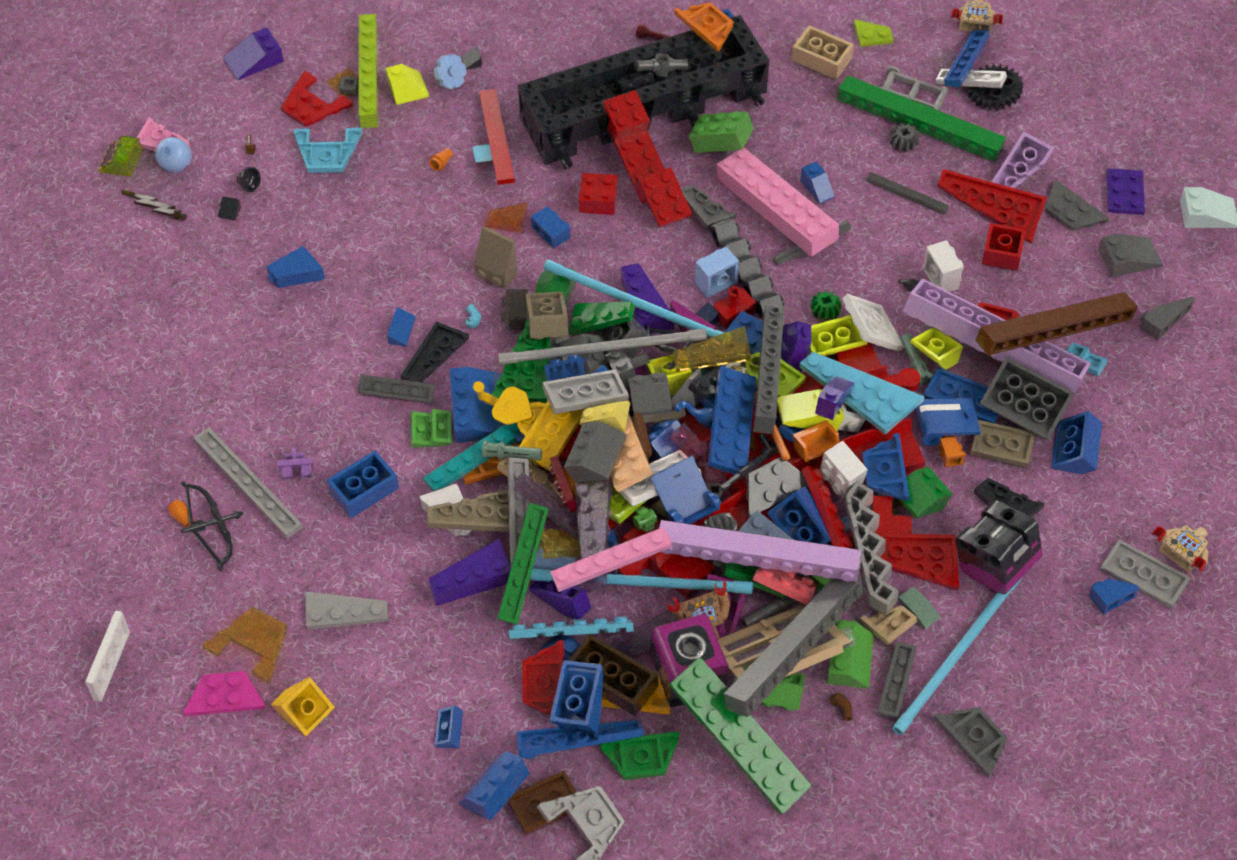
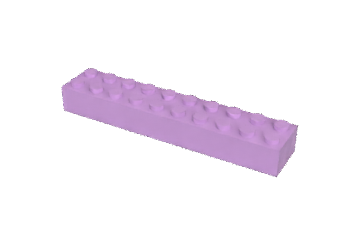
[903,278,1091,394]

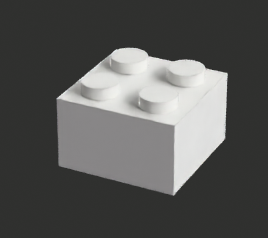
[923,240,964,292]
[819,441,868,499]

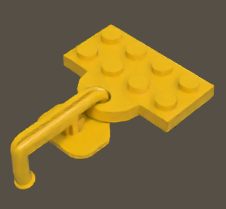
[473,381,586,471]

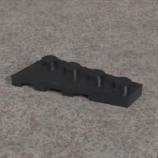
[401,321,470,382]

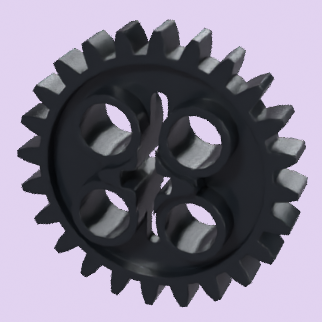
[967,64,1023,111]

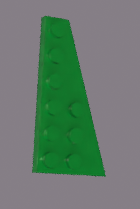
[491,319,551,403]

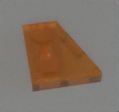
[486,202,528,233]

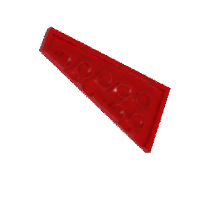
[937,169,1047,244]
[846,533,959,590]

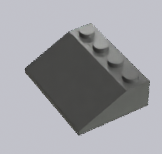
[979,357,1074,441]

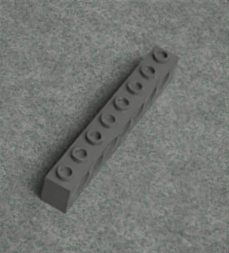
[753,305,784,434]

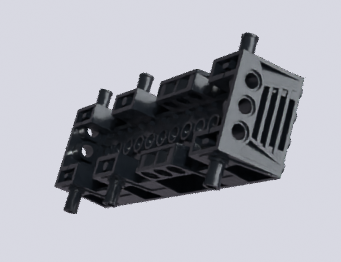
[517,15,770,170]

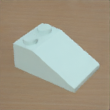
[1180,187,1237,228]

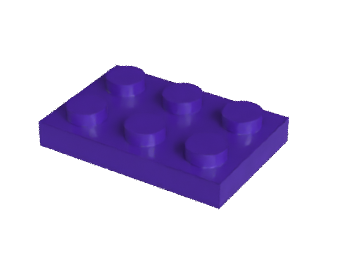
[1106,168,1145,215]

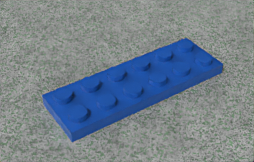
[707,366,756,475]

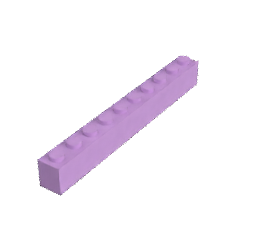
[659,520,862,582]

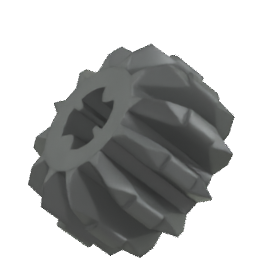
[889,123,919,152]
[702,513,737,531]

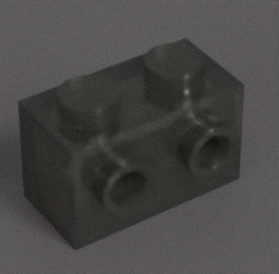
[501,289,528,330]

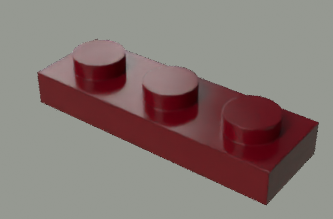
[549,455,578,513]

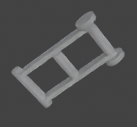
[880,66,949,110]

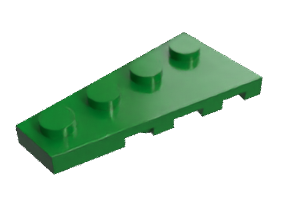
[568,302,635,336]

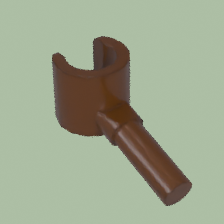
[244,134,256,154]

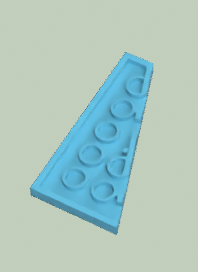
[509,616,634,639]

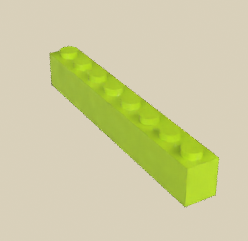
[359,14,378,128]

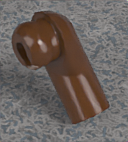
[830,693,853,721]

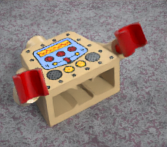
[950,0,1004,34]
[1151,526,1209,573]

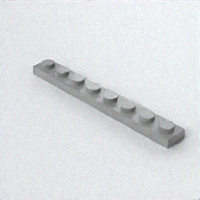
[194,427,303,539]

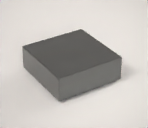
[339,76,359,95]

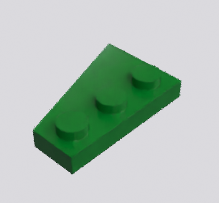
[721,562,786,598]

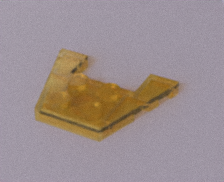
[202,607,288,684]

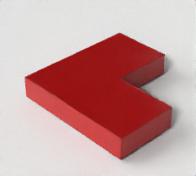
[871,496,912,534]

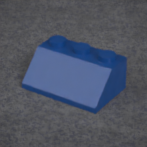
[1051,411,1102,475]
[767,487,831,545]
[459,751,530,821]

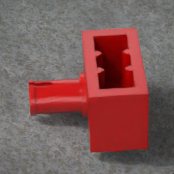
[713,286,756,329]

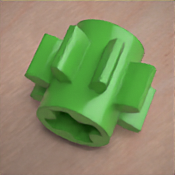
[633,506,657,532]

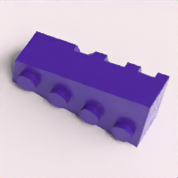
[621,263,674,334]
[429,539,511,606]

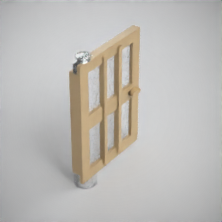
[718,604,856,682]

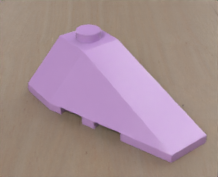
[992,131,1055,188]

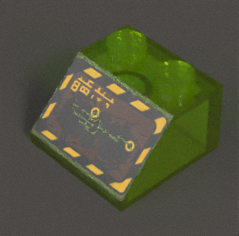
[98,135,143,177]

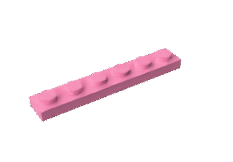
[551,527,672,592]

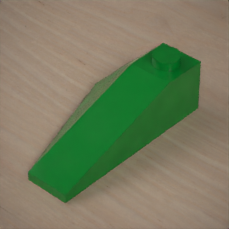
[535,267,576,306]

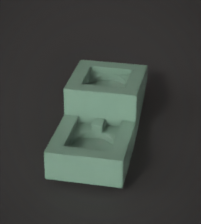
[898,586,941,629]

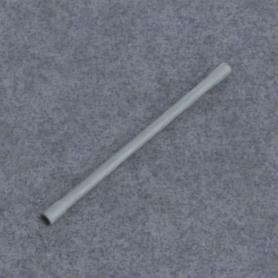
[498,328,707,365]

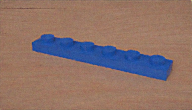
[944,30,990,87]

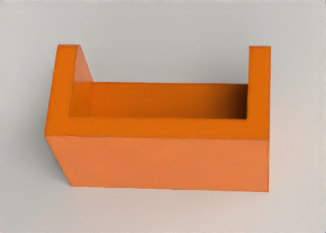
[793,421,839,462]

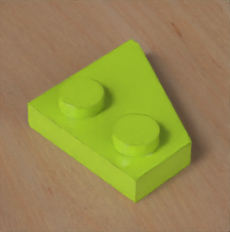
[854,20,894,47]

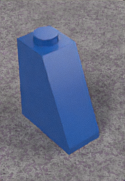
[266,246,325,288]

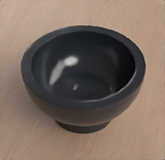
[237,167,261,192]

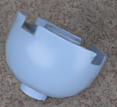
[155,137,192,173]

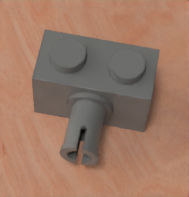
[605,349,650,390]

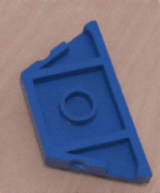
[862,433,910,501]

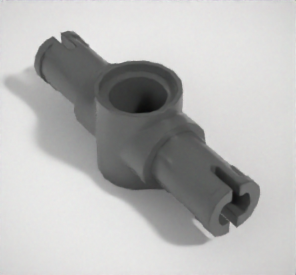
[635,53,688,77]

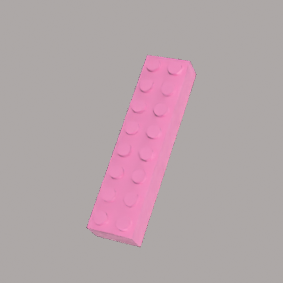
[717,148,839,257]

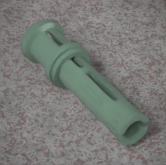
[900,333,933,385]
[482,440,542,461]

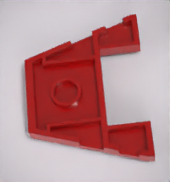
[281,70,354,127]

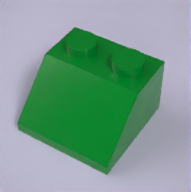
[899,467,953,519]

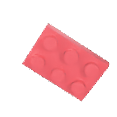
[753,567,817,605]

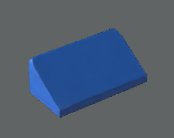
[387,307,416,346]
[434,705,463,748]

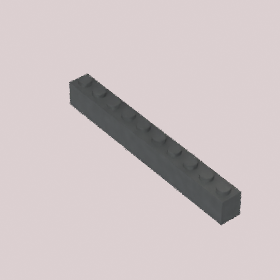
[724,576,863,717]

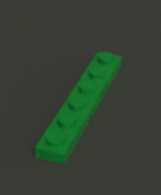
[497,503,549,625]

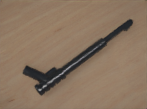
[721,434,779,491]

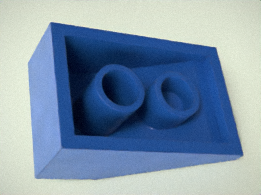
[550,660,603,733]

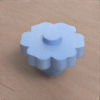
[434,54,467,89]

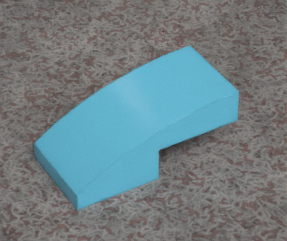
[1066,342,1107,376]

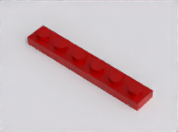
[802,466,861,572]

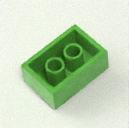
[689,111,754,153]

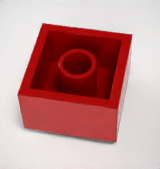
[579,173,618,215]
[982,223,1026,271]

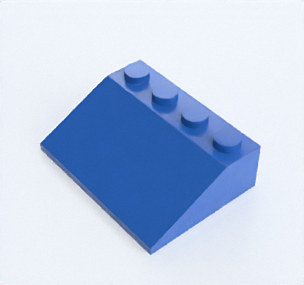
[449,367,505,443]

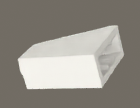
[420,484,473,536]

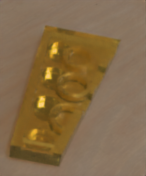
[673,326,751,371]

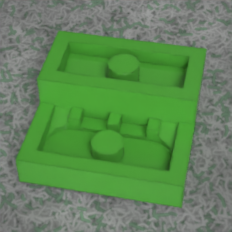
[410,409,452,448]

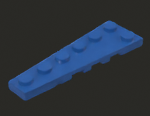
[517,719,644,759]

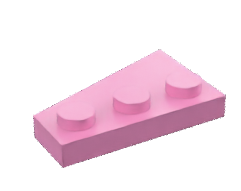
[134,117,190,151]

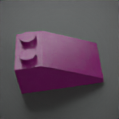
[703,574,747,639]

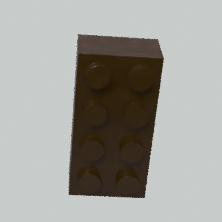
[569,634,659,717]

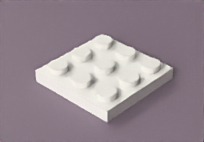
[842,294,904,351]

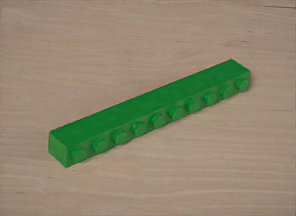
[837,75,1006,162]

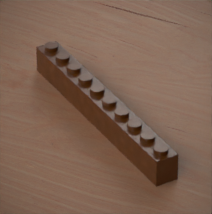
[975,292,1138,356]

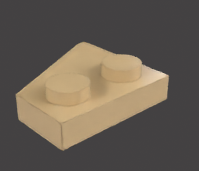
[860,606,917,645]

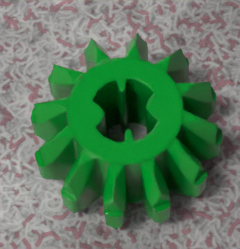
[810,290,842,321]

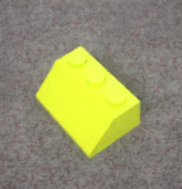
[807,315,868,356]

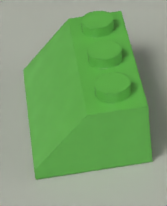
[827,619,874,689]
[743,664,806,711]

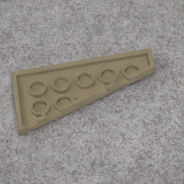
[426,490,545,534]

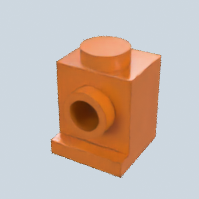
[939,436,966,467]

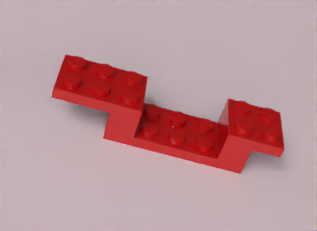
[603,90,692,228]

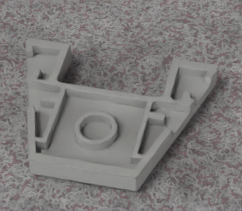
[537,786,625,860]

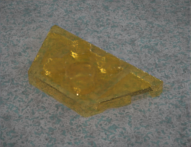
[539,528,603,558]

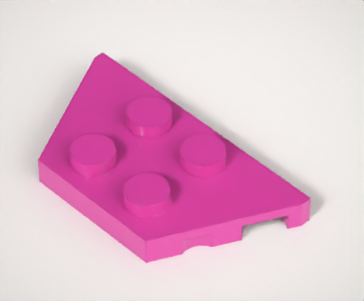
[184,671,265,716]

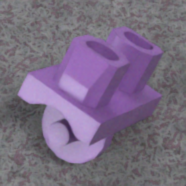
[277,447,314,479]

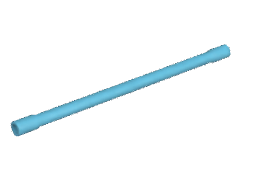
[544,259,733,347]
[531,568,753,594]
[892,577,1023,735]

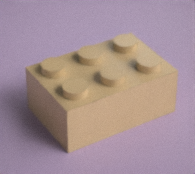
[791,25,854,80]

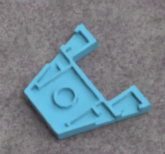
[294,128,362,173]

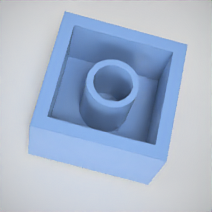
[695,246,739,298]

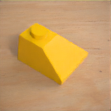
[271,677,335,736]

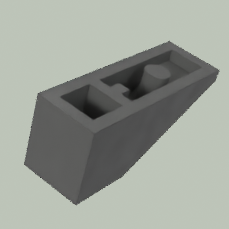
[1140,297,1195,340]

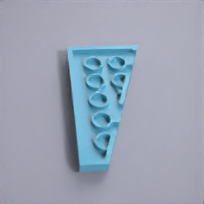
[800,352,924,434]

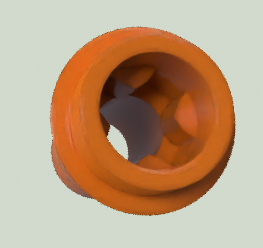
[429,148,453,171]
[167,499,195,527]

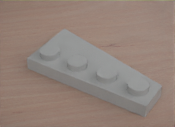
[305,591,388,630]

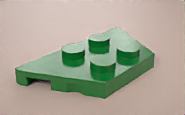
[599,731,680,780]

